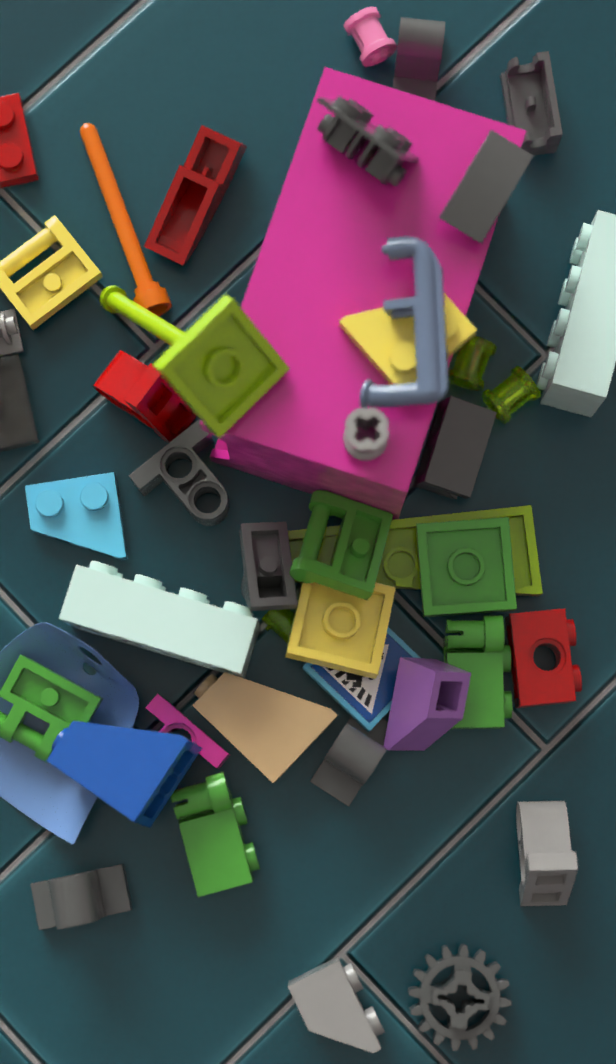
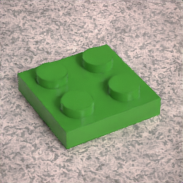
[416,517,517,617]

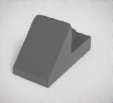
[239,521,298,611]

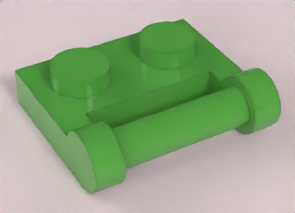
[289,490,393,600]

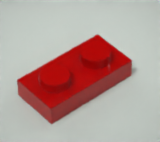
[0,93,39,188]

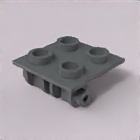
[317,96,419,187]

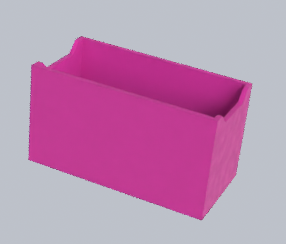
[200,67,526,520]

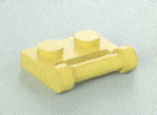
[0,215,103,330]

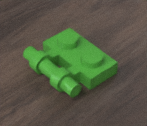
[0,655,103,763]

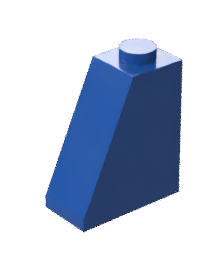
[46,721,202,828]

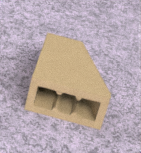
[192,672,338,784]

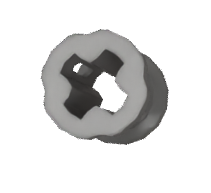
[343,407,389,461]

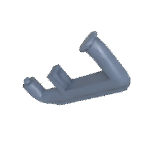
[359,236,449,408]

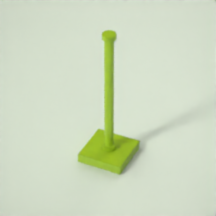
[99,285,290,438]

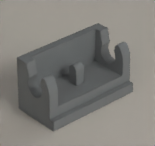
[500,51,563,155]
[413,396,497,499]

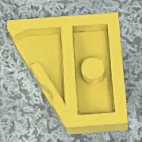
[339,293,477,385]

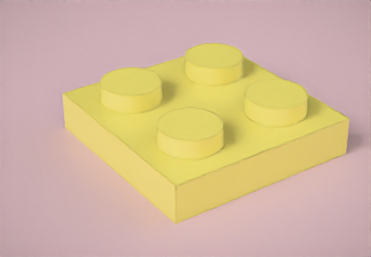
[285,582,396,679]

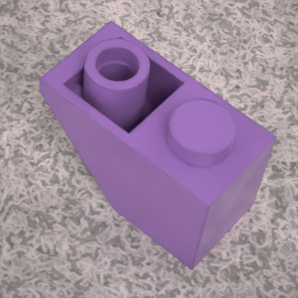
[383,657,471,751]

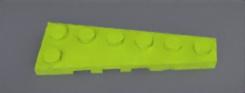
[288,505,543,596]

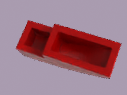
[144,125,247,266]

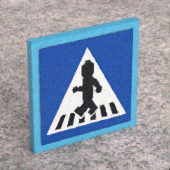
[302,627,420,733]

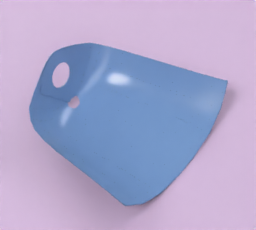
[0,622,139,845]

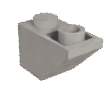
[288,956,385,1053]

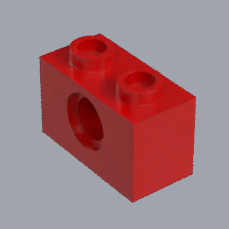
[505,608,582,708]

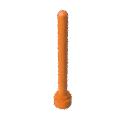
[80,123,172,316]

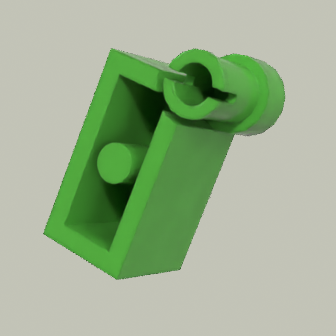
[443,615,513,729]
[171,771,260,897]

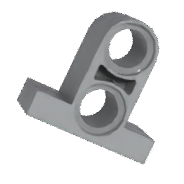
[516,801,578,906]

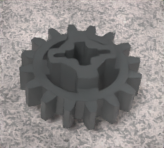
[408,943,512,1051]

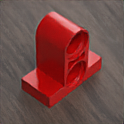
[93,350,197,443]

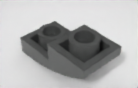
[439,130,533,243]

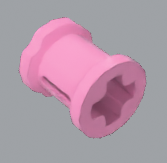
[343,7,397,67]

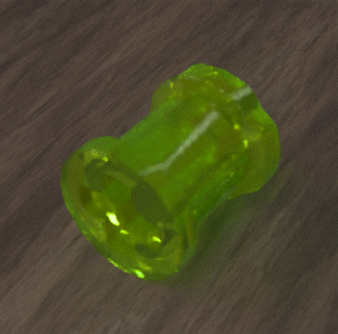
[448,336,497,391]
[481,365,541,424]

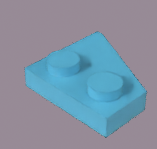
[25,472,128,560]

